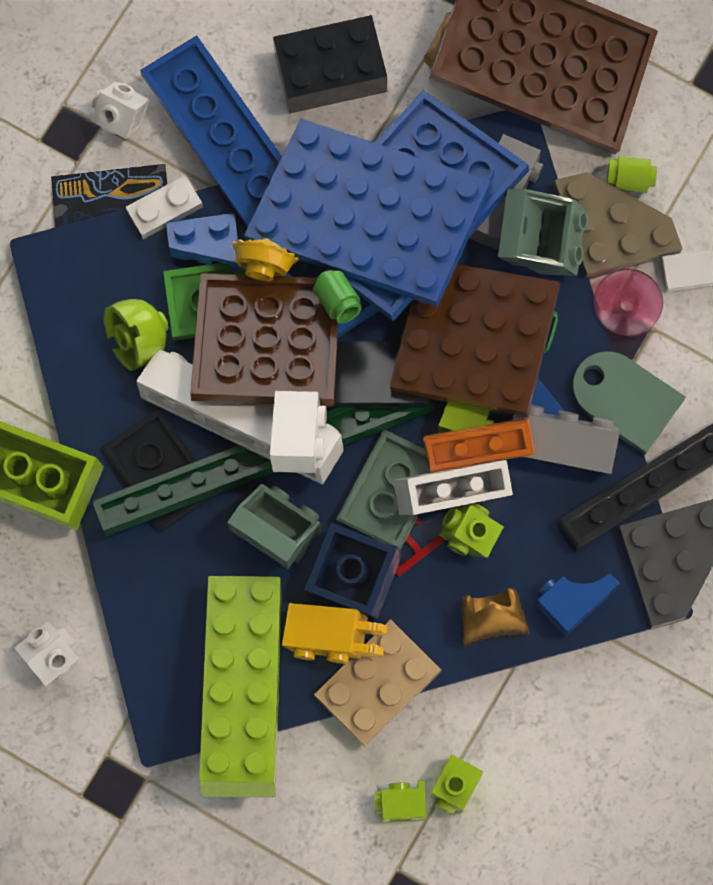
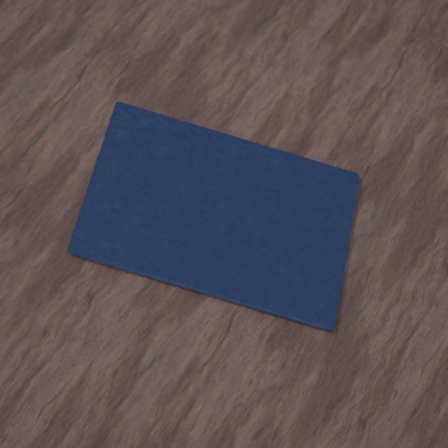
[10,110,693,768]

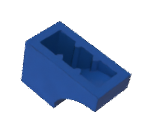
[536,573,620,637]

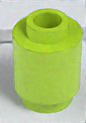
[607,156,657,193]

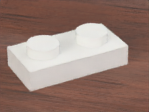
[126,175,203,239]

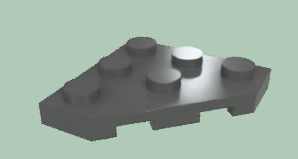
[618,499,713,629]

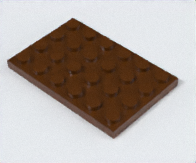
[429,0,658,154]

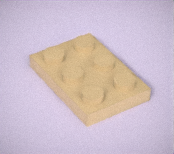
[314,619,441,747]

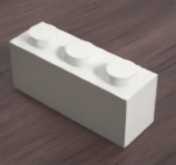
[393,460,513,515]

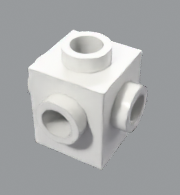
[91,82,150,139]
[15,621,79,686]

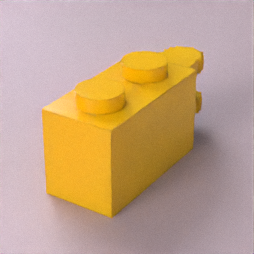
[282,603,388,664]

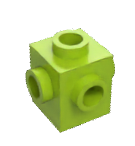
[439,503,504,558]

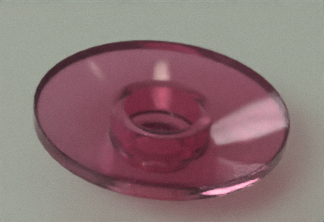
[594,269,663,336]

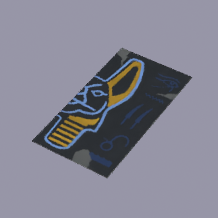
[51,164,168,227]

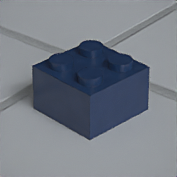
[305,523,403,619]

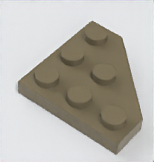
[552,172,683,278]

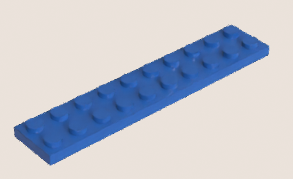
[140,35,379,338]

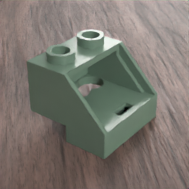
[498,189,588,276]
[227,484,321,569]

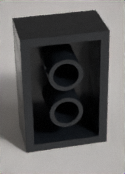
[273,15,388,114]

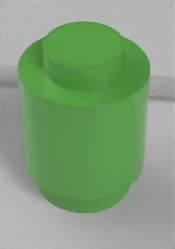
[313,270,361,324]

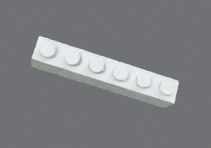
[136,349,344,485]

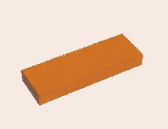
[423,417,536,472]

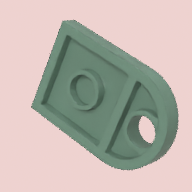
[572,351,686,455]

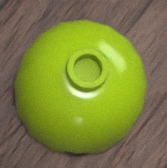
[103,299,168,370]

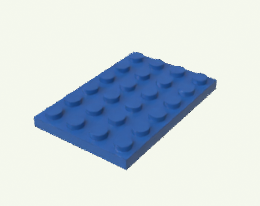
[323,90,529,321]
[244,118,492,307]

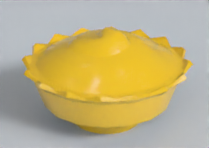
[232,238,298,281]

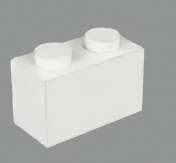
[270,391,327,473]

